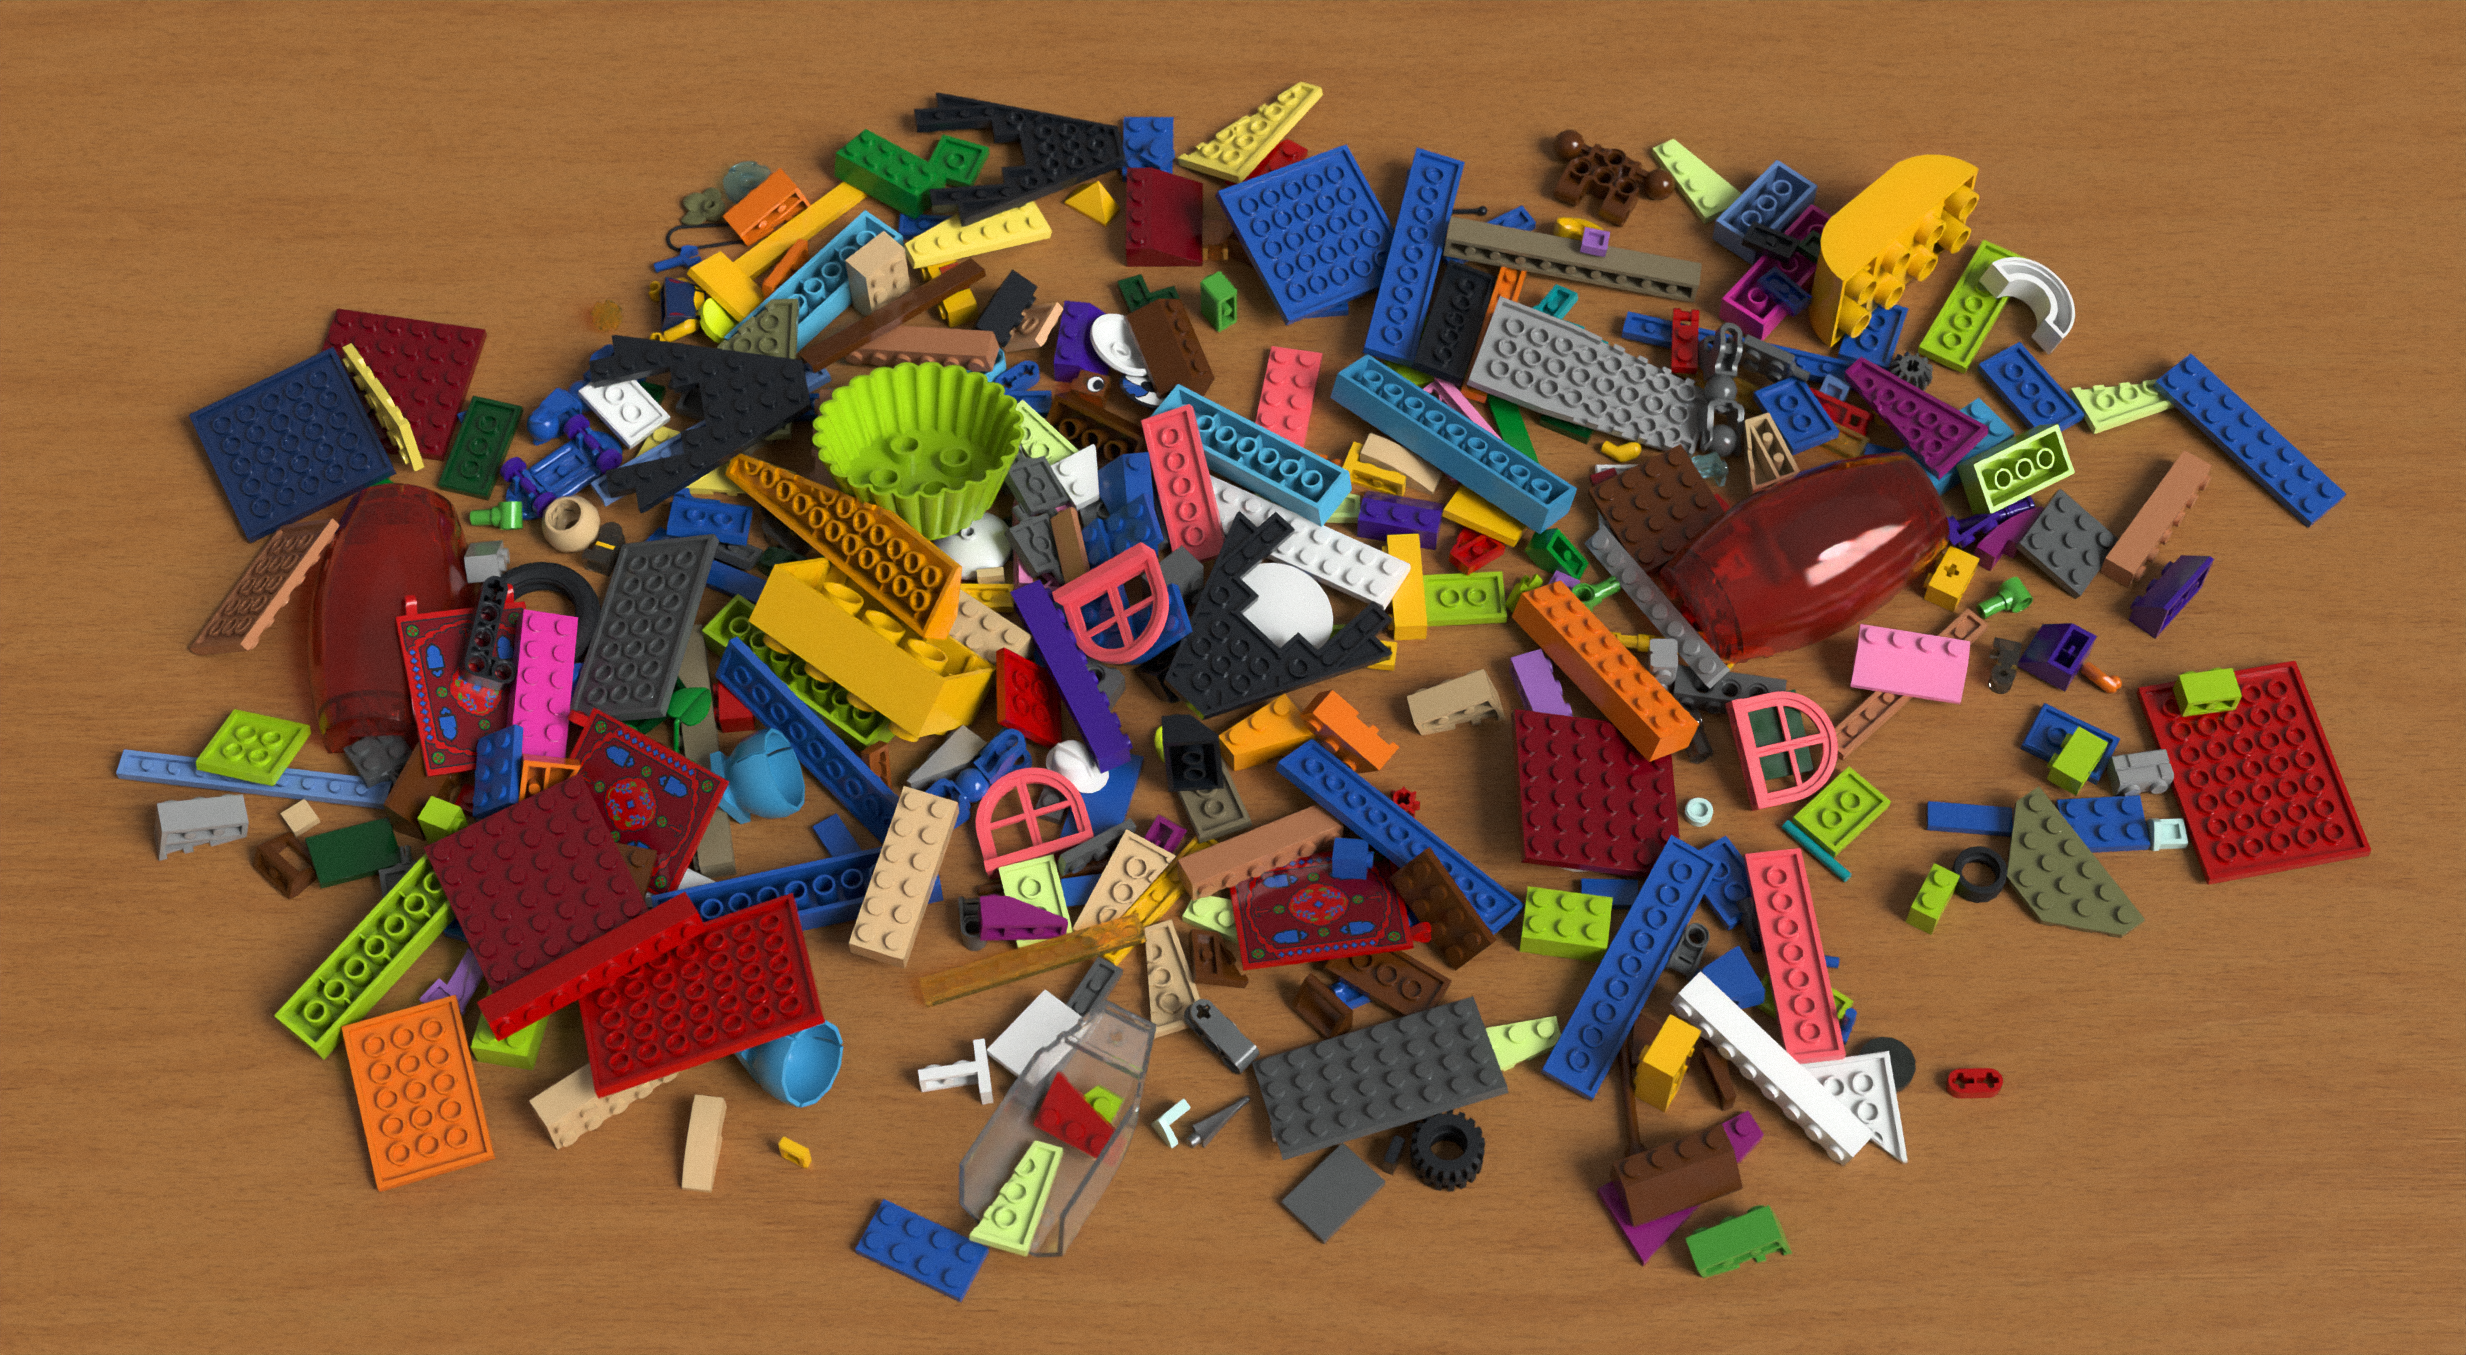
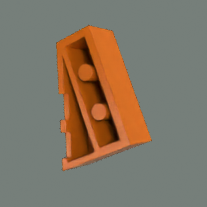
[723,168,811,246]
[1299,690,1399,774]
[518,754,581,802]

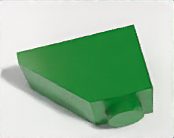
[1524,528,1589,580]

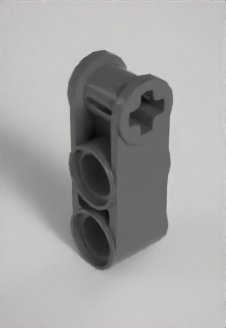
[1184,999,1260,1075]

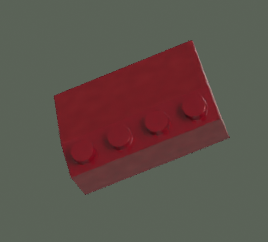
[1126,168,1203,267]

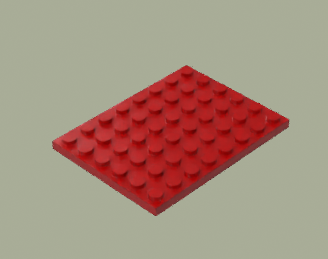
[2136,660,2372,885]
[579,893,826,1099]

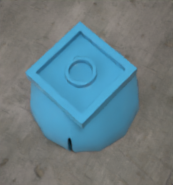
[710,728,805,824]
[734,1020,843,1108]

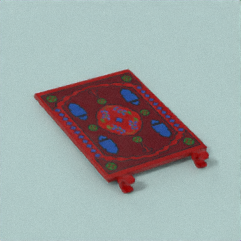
[394,583,527,777]
[567,707,730,895]
[1229,846,1431,971]

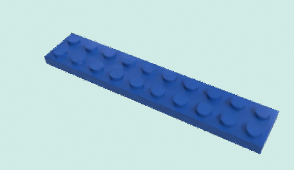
[1362,147,1465,367]
[715,637,899,844]
[1275,739,1525,935]
[1540,835,1721,1101]

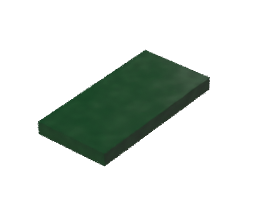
[437,396,524,501]

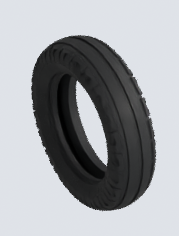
[488,562,601,663]

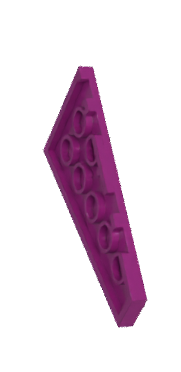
[1845,357,1988,481]
[1597,1111,1764,1266]

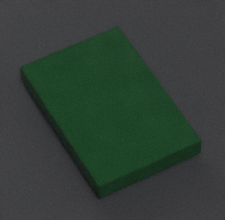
[1748,689,1814,781]
[305,817,401,889]

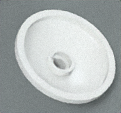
[1090,314,1148,376]
[934,512,1013,580]

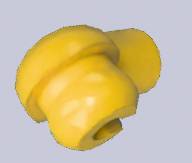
[1601,441,1642,463]

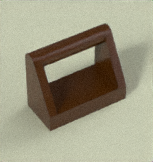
[253,832,317,899]
[1291,973,1353,1040]

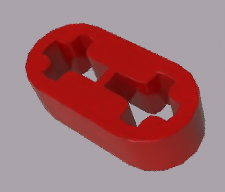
[1946,1068,2003,1099]

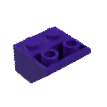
[2016,623,2097,692]

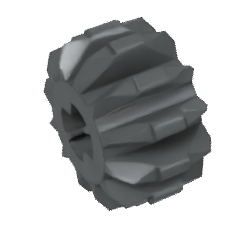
[1888,351,1933,391]

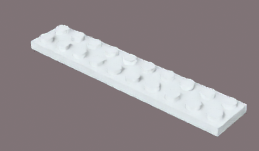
[1158,475,1411,611]

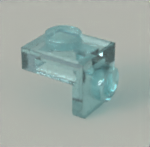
[1691,452,1729,487]

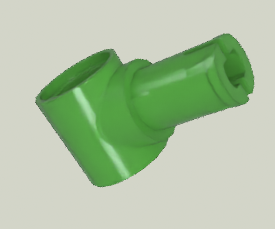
[470,501,523,530]
[1572,576,1621,612]
[1976,577,2033,620]

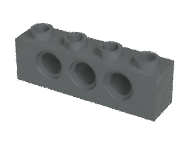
[1673,665,1787,714]

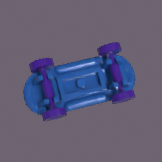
[500,414,623,520]

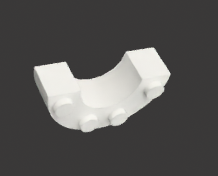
[1979,257,2075,355]

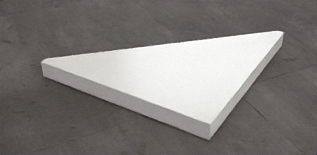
[1800,1051,1908,1164]

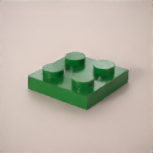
[929,134,990,187]

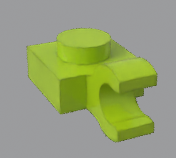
[1505,574,1543,613]

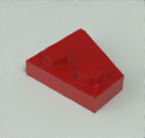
[1448,526,1505,576]

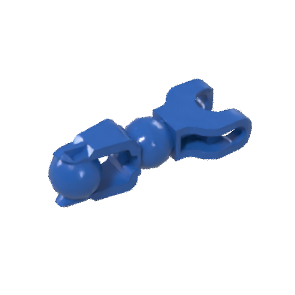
[526,344,647,446]
[925,729,1032,830]

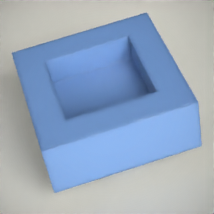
[1820,374,1852,402]

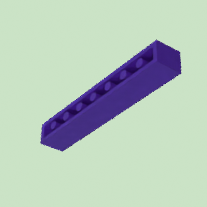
[1010,579,1133,774]

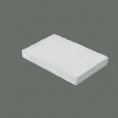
[578,380,670,449]
[986,990,1088,1086]

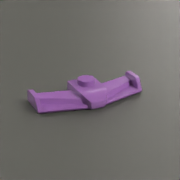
[419,947,484,1016]

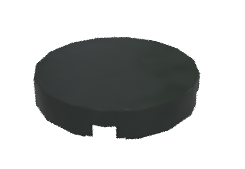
[1859,1037,1916,1092]

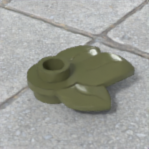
[681,187,725,225]

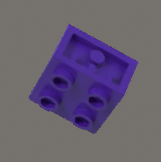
[1936,512,2000,549]

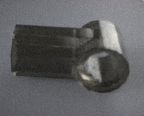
[1684,708,1713,764]

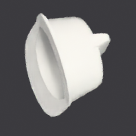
[1046,740,1109,793]

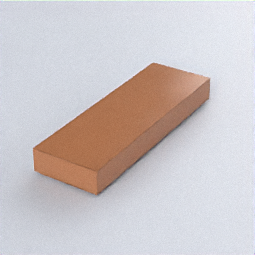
[1050,507,1090,584]

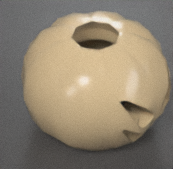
[541,495,601,553]

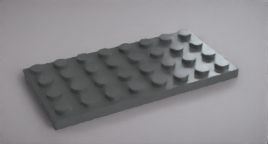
[569,534,719,725]
[1252,996,1508,1160]

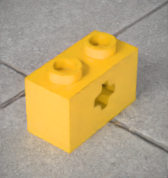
[1923,545,1980,612]

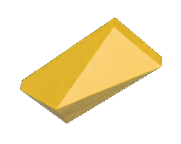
[1065,181,1120,227]

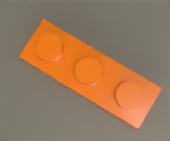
[761,238,809,301]

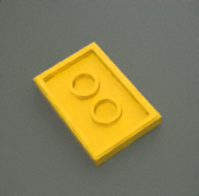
[687,251,764,323]
[1442,484,1528,547]

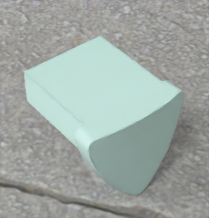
[2147,818,2188,851]
[1151,1099,1191,1149]

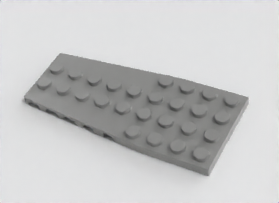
[1467,296,1708,458]

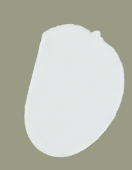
[1242,563,1333,650]

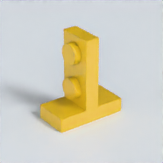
[1342,441,1406,496]

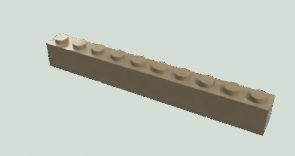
[1443,216,1702,303]
[678,624,737,879]

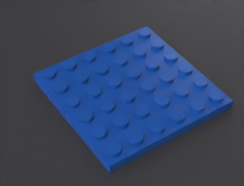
[1215,144,1394,326]

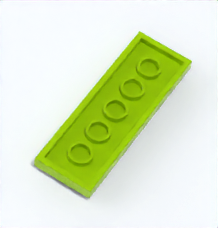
[1918,239,2027,374]

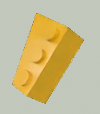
[1633,1014,1701,1112]

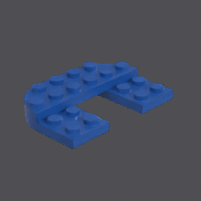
[1080,493,1193,665]

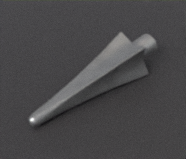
[1186,1096,1250,1149]

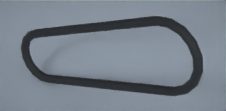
[666,223,744,252]

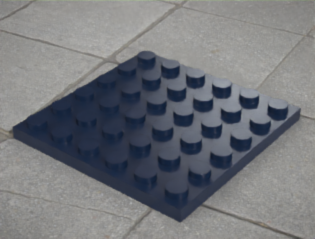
[189,347,397,543]

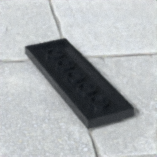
[1411,260,1497,386]

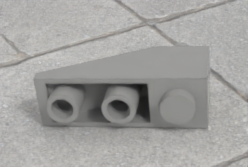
[907,725,988,792]

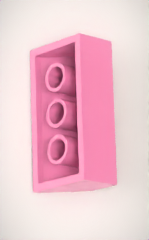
[1850,624,1970,704]

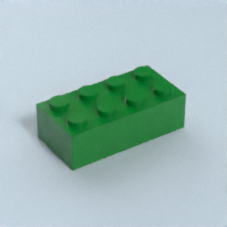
[834,129,947,219]

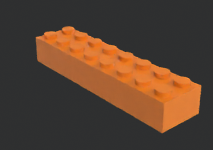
[1512,580,1699,762]

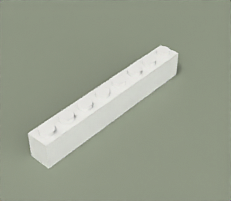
[1671,971,1874,1167]

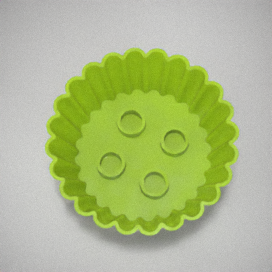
[812,362,1025,541]

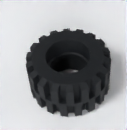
[1410,1110,1485,1192]

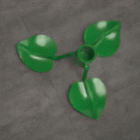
[626,687,712,764]

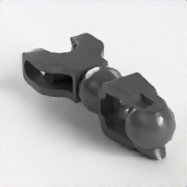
[1697,323,1745,457]

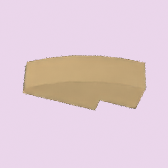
[1360,433,1443,496]
[682,1095,727,1193]

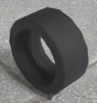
[1952,846,2008,903]

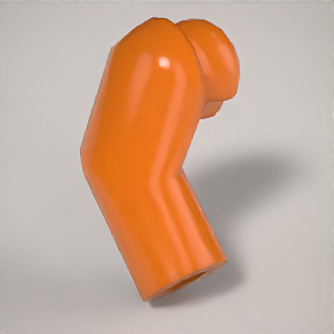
[2081,662,2122,693]

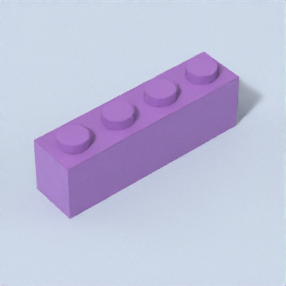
[1509,649,1573,717]

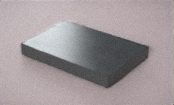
[1281,1143,1385,1244]

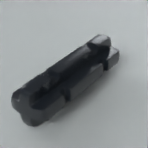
[1736,897,1763,952]

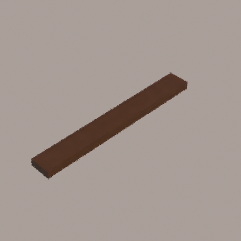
[799,258,986,373]

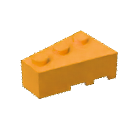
[1219,693,1317,771]

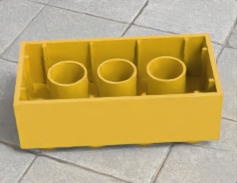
[749,557,996,742]

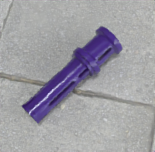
[1957,495,2035,535]

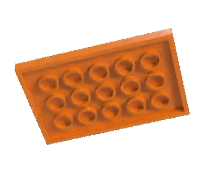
[341,995,496,1192]

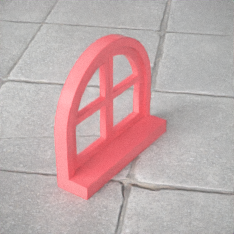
[1052,542,1169,664]
[1725,691,1838,811]
[976,768,1094,880]

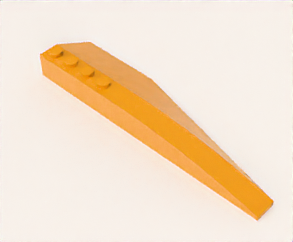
[725,453,962,640]

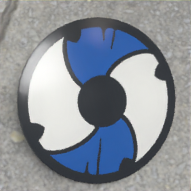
[1119,374,1165,410]

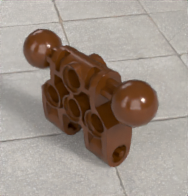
[1553,129,1676,227]

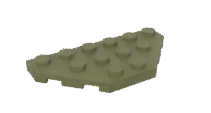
[717,298,799,440]
[2006,786,2145,938]

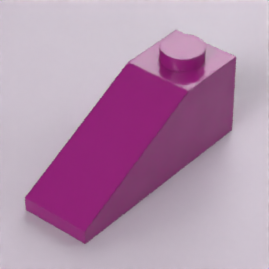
[978,894,1068,941]

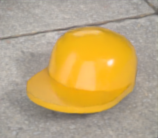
[1553,217,1604,241]

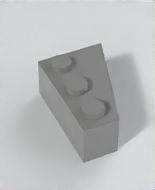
[154,794,249,861]

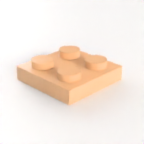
[1002,302,1063,352]

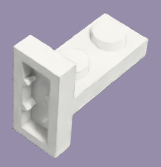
[918,1039,994,1105]

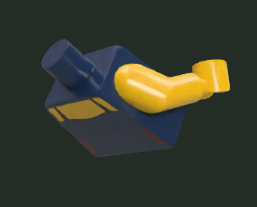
[648,277,706,342]

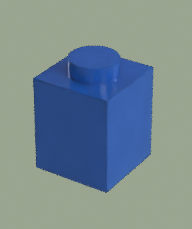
[1332,838,1374,880]

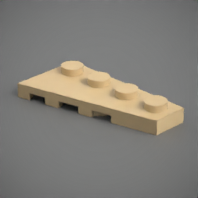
[1072,829,1176,943]
[1145,919,1203,1039]

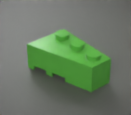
[1686,1205,1792,1278]

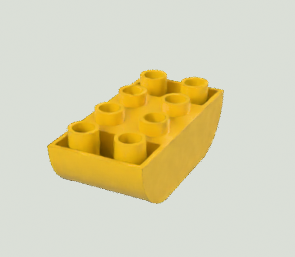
[1808,154,1979,348]

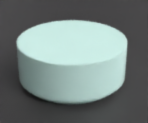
[1684,798,1713,827]

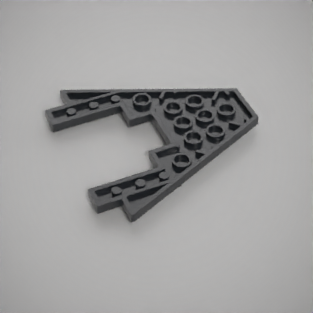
[914,93,1125,227]
[589,335,812,513]
[1164,511,1393,720]

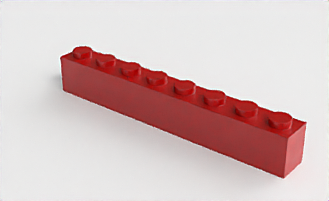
[477,892,706,1042]

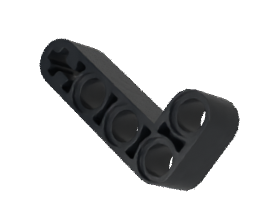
[459,576,516,691]

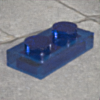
[1756,266,1813,317]

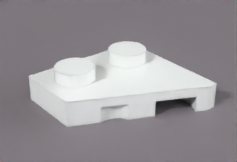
[1051,444,1099,511]

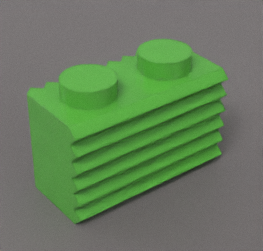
[1200,271,1237,332]

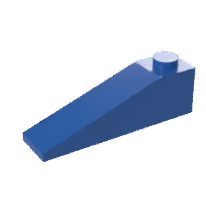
[1097,452,1159,559]

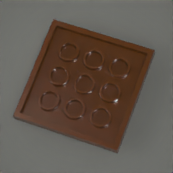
[1588,444,1735,575]

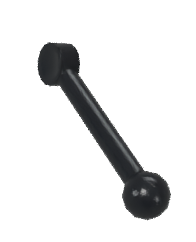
[1452,206,1487,216]

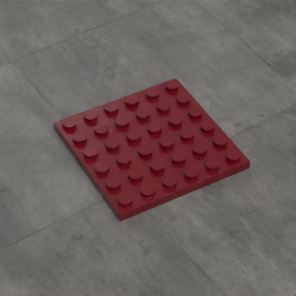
[321,308,487,461]
[1511,709,1680,878]
[424,773,649,993]

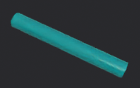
[1781,820,1852,882]

